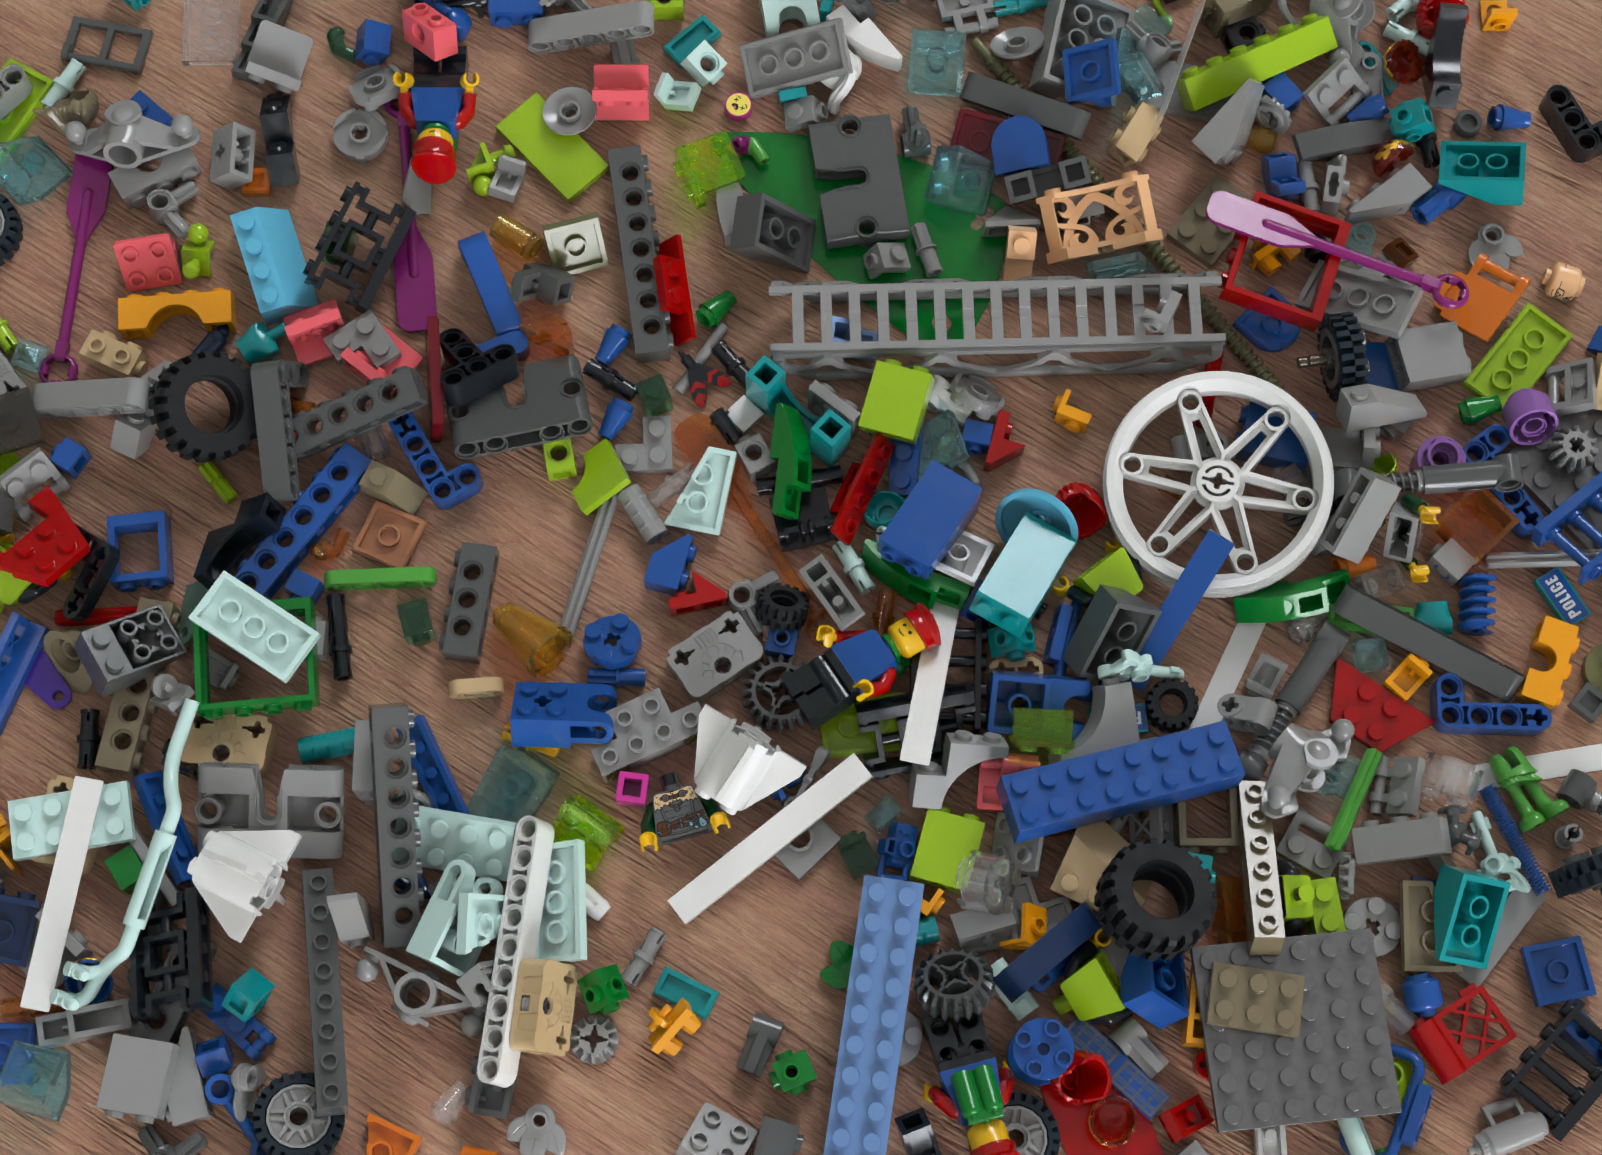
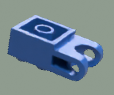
[985,669,1092,739]
[510,681,618,748]

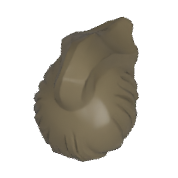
[33,89,99,137]

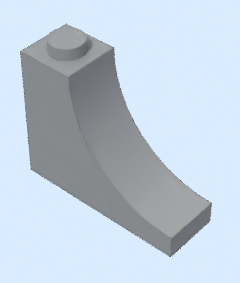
[1048,677,1140,764]

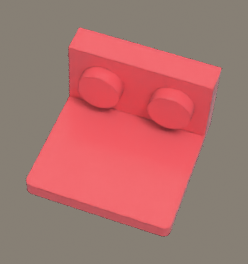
[340,325,423,397]

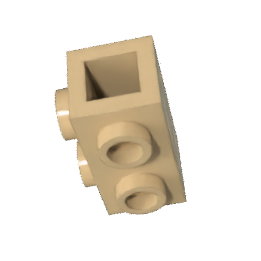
[1105,101,1164,167]
[79,329,148,378]

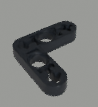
[63,524,120,623]

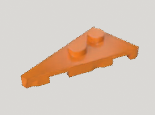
[366,1112,423,1155]

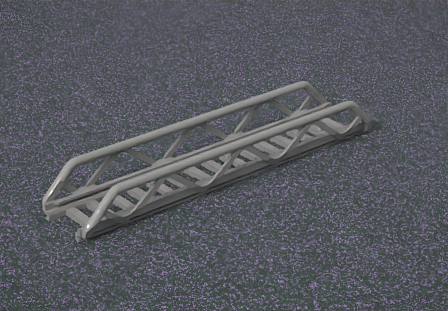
[769,271,1226,381]

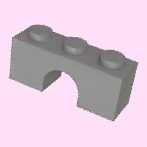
[108,147,202,210]

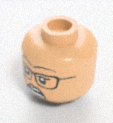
[1541,262,1586,302]

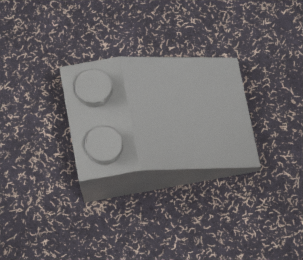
[1192,78,1265,166]

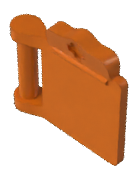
[1434,253,1531,342]

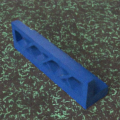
[0,611,51,736]

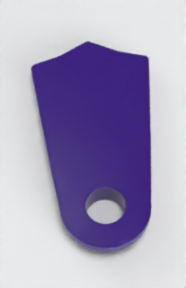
[24,650,72,709]

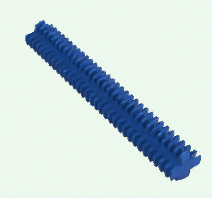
[1479,783,1552,897]

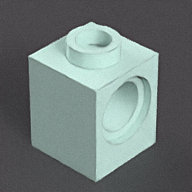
[680,40,728,87]

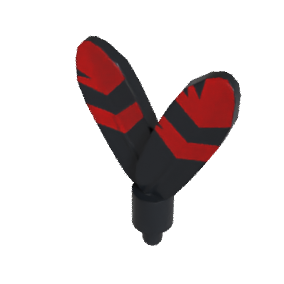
[678,350,731,408]

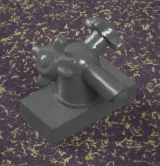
[1427,805,1482,875]

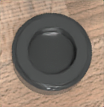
[1453,110,1482,139]

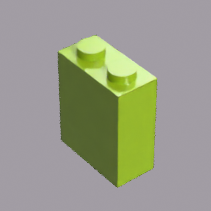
[858,359,935,445]
[909,806,985,896]

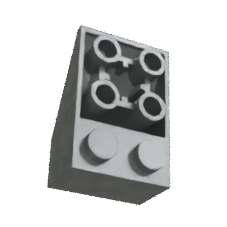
[74,604,187,697]

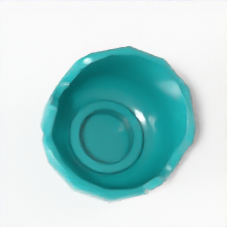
[864,490,905,530]

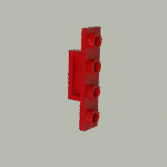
[653,234,696,347]
[830,433,895,546]

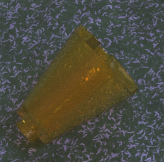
[493,602,573,677]

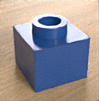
[960,419,994,455]
[49,437,92,480]
[284,568,325,606]
[765,627,799,660]
[195,1035,234,1078]

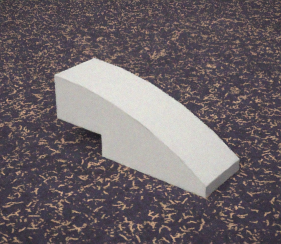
[826,5,903,72]

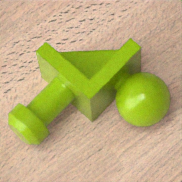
[466,142,515,196]
[181,223,216,279]

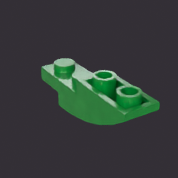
[770,402,812,520]
[860,539,971,611]
[1232,569,1350,623]

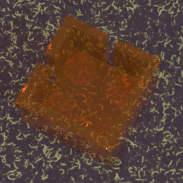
[1431,489,1521,568]

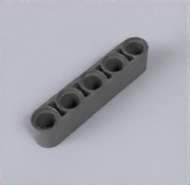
[959,72,1091,141]

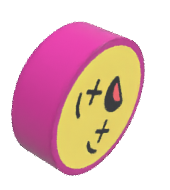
[725,92,752,121]

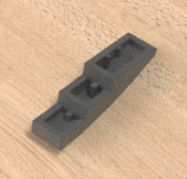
[231,0,293,85]
[1292,118,1403,161]

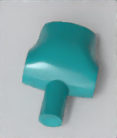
[235,322,287,366]
[1415,601,1453,635]

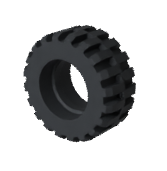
[148,351,257,463]
[1094,838,1218,961]

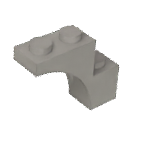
[110,360,173,460]
[908,730,1009,809]

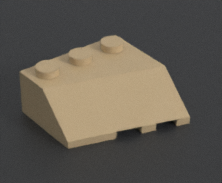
[1050,821,1152,911]

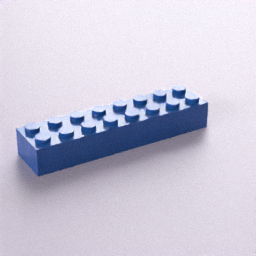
[996,720,1246,844]

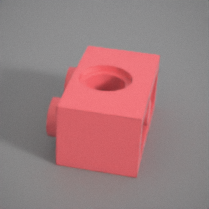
[402,2,458,62]

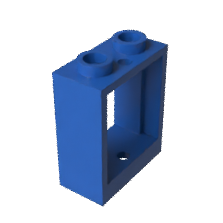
[106,510,174,593]

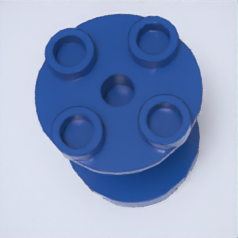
[1006,1018,1074,1086]

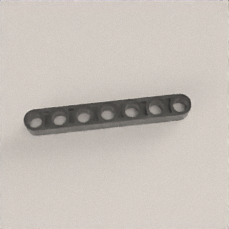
[1332,584,1525,702]

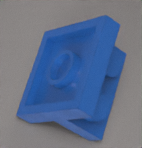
[1062,38,1121,108]

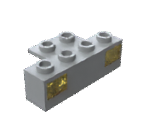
[591,687,702,783]

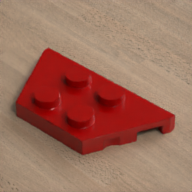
[1329,658,1434,752]

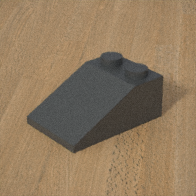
[730,192,816,273]

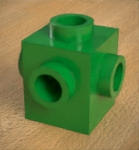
[577,964,630,1015]
[768,1049,817,1097]

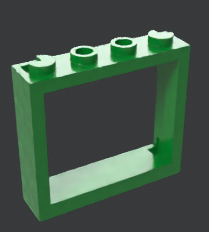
[192,597,320,720]

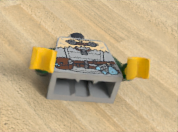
[1383,493,1441,583]

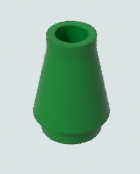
[696,290,737,329]
[1457,395,1502,425]

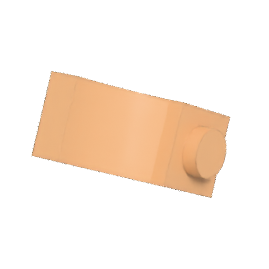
[1002,225,1037,281]

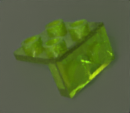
[672,131,745,209]

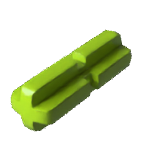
[199,461,238,504]

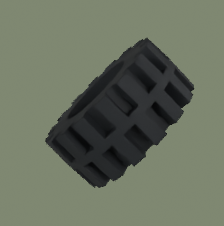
[755,583,810,632]
[1145,677,1199,733]

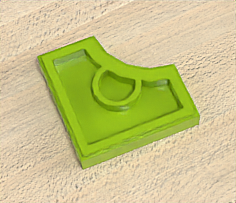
[571,438,631,515]

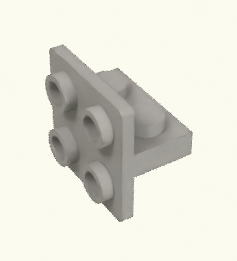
[989,812,1045,879]

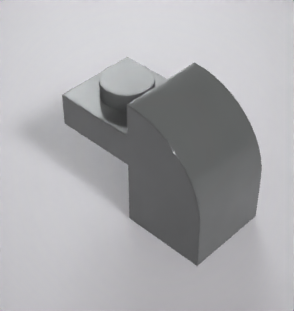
[510,263,576,306]

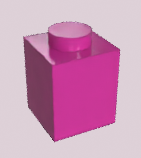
[615,771,650,809]

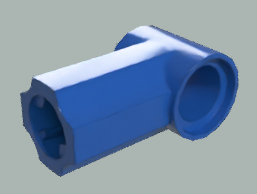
[1410,182,1467,226]

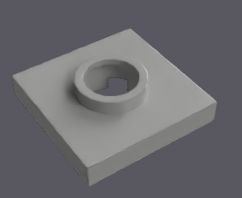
[774,819,841,881]

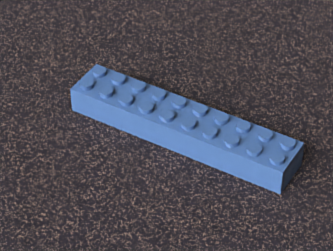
[823,875,924,1155]

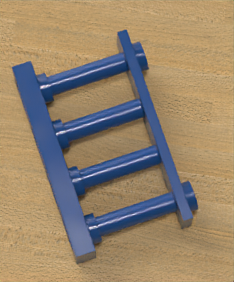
[1531,472,1602,585]

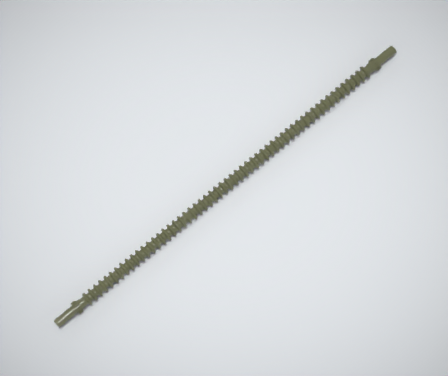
[970,37,1297,400]

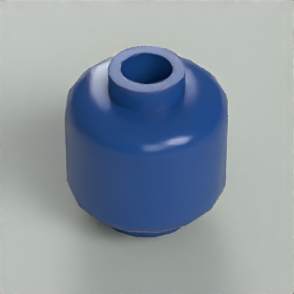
[1400,972,1443,1018]

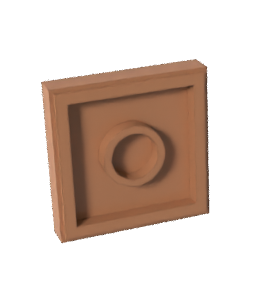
[351,500,428,568]

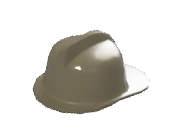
[43,627,93,693]

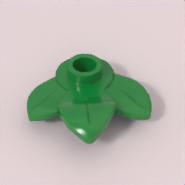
[820,941,853,990]

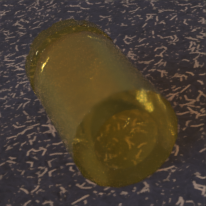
[490,213,544,261]

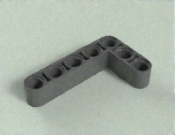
[250,360,308,502]

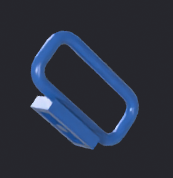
[1042,601,1103,702]
[1339,1043,1434,1155]

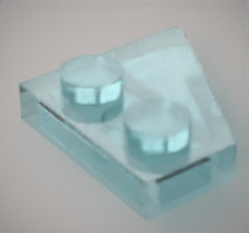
[1087,252,1157,279]
[918,409,970,479]

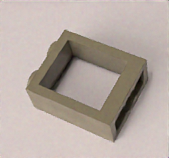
[1201,0,1272,39]
[1175,787,1239,855]

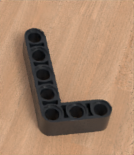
[1539,85,1602,163]

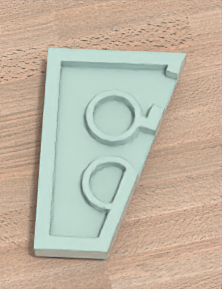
[664,446,737,536]

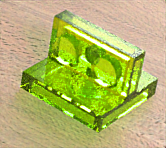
[552,795,625,872]

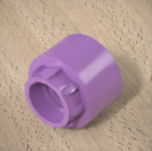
[1502,388,1559,445]
[1410,436,1466,473]

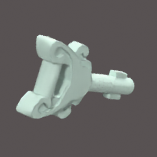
[1097,649,1184,683]
[1470,811,1531,893]

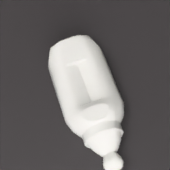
[586,883,611,921]

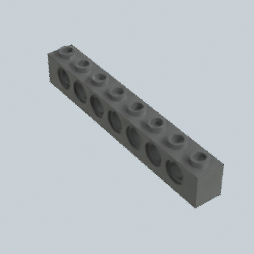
[607,145,675,364]
[368,702,424,948]
[302,868,348,1117]

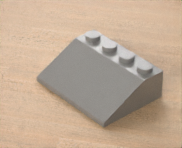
[1029,0,1135,108]

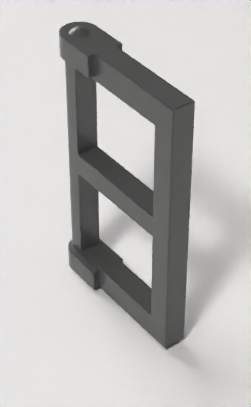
[60,16,154,75]

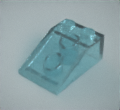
[467,742,561,823]

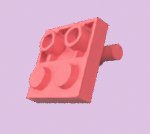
[976,753,1040,812]

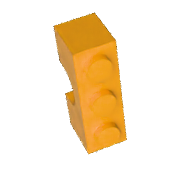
[1513,615,1580,711]

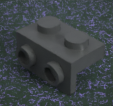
[465,1056,521,1120]

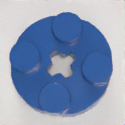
[583,613,642,670]

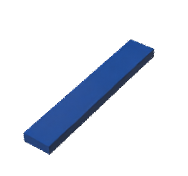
[1125,529,1235,692]

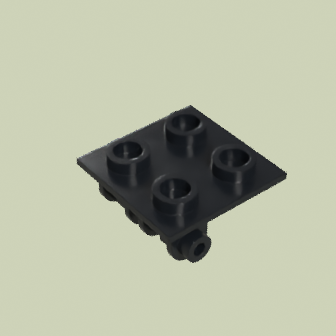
[769,486,837,552]

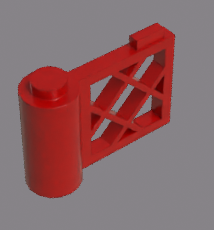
[1407,983,1517,1085]

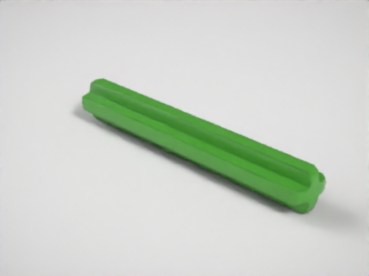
[1325,748,1383,853]

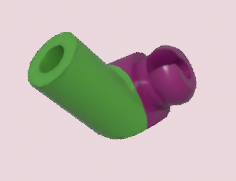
[731,136,770,166]

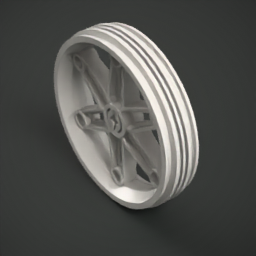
[1103,371,1334,598]

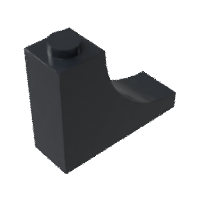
[1421,2,1469,109]

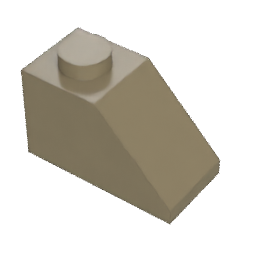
[359,460,427,516]

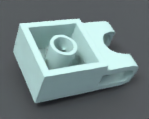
[759,0,820,38]
[406,859,504,978]

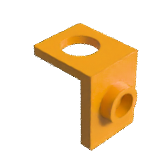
[1479,0,1518,31]
[0,824,23,875]
[999,902,1047,953]

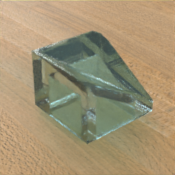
[10,338,50,373]
[1351,637,1389,673]
[864,793,900,833]

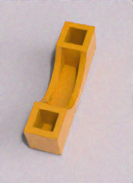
[118,288,237,340]

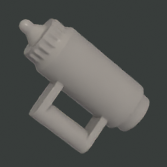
[1467,1095,1550,1155]

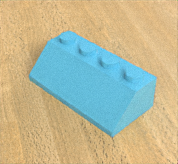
[230,207,319,326]

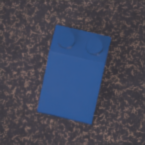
[1120,950,1189,1029]

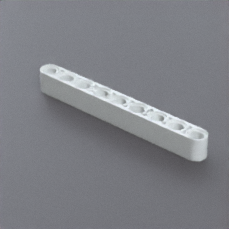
[477,815,555,1088]

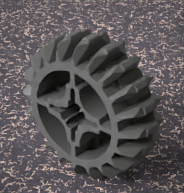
[741,655,806,733]
[914,946,996,1022]

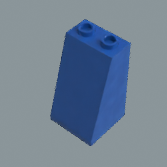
[877,460,983,580]

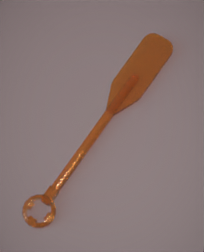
[675,413,838,648]

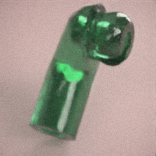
[326,26,356,63]

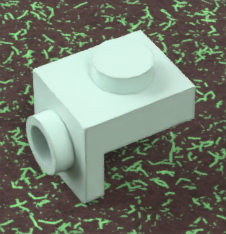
[654,72,702,112]

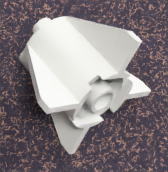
[694,704,807,815]
[187,830,302,943]

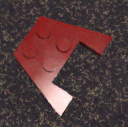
[0,486,91,587]

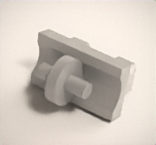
[150,673,195,716]

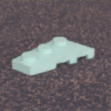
[456,893,505,955]

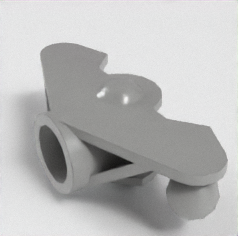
[1309,0,1375,70]
[64,100,200,169]
[1260,719,1355,819]
[355,946,487,1037]

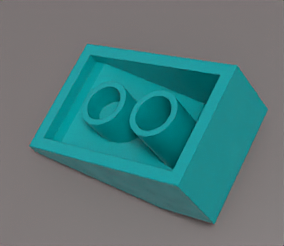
[1438,141,1526,205]
[1434,864,1511,969]

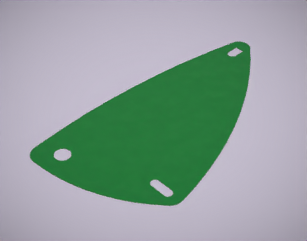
[712,132,1006,340]

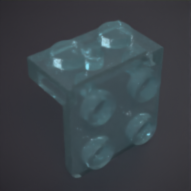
[1114,27,1164,102]

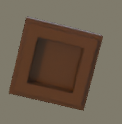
[1382,237,1419,268]

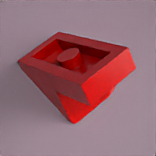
[983,410,1025,472]
[668,571,728,617]
[1158,1094,1214,1143]

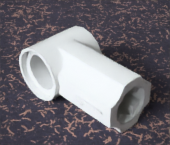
[927,374,974,427]

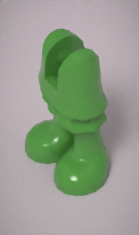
[1489,745,1570,834]

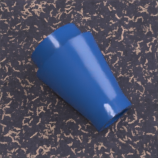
[1346,93,1389,122]
[1487,104,1531,131]
[595,323,631,367]
[598,397,634,441]

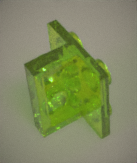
[1009,707,1075,754]

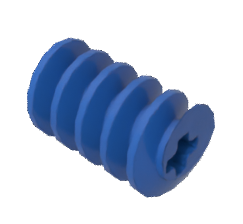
[1457,573,1497,636]

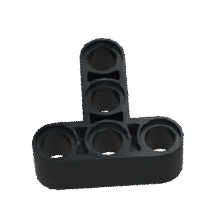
[440,328,520,407]

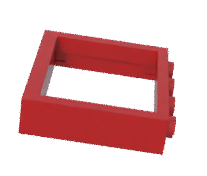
[1217,191,1352,332]

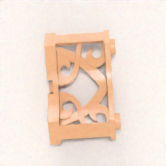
[1035,170,1163,265]

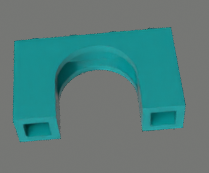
[745,355,851,467]

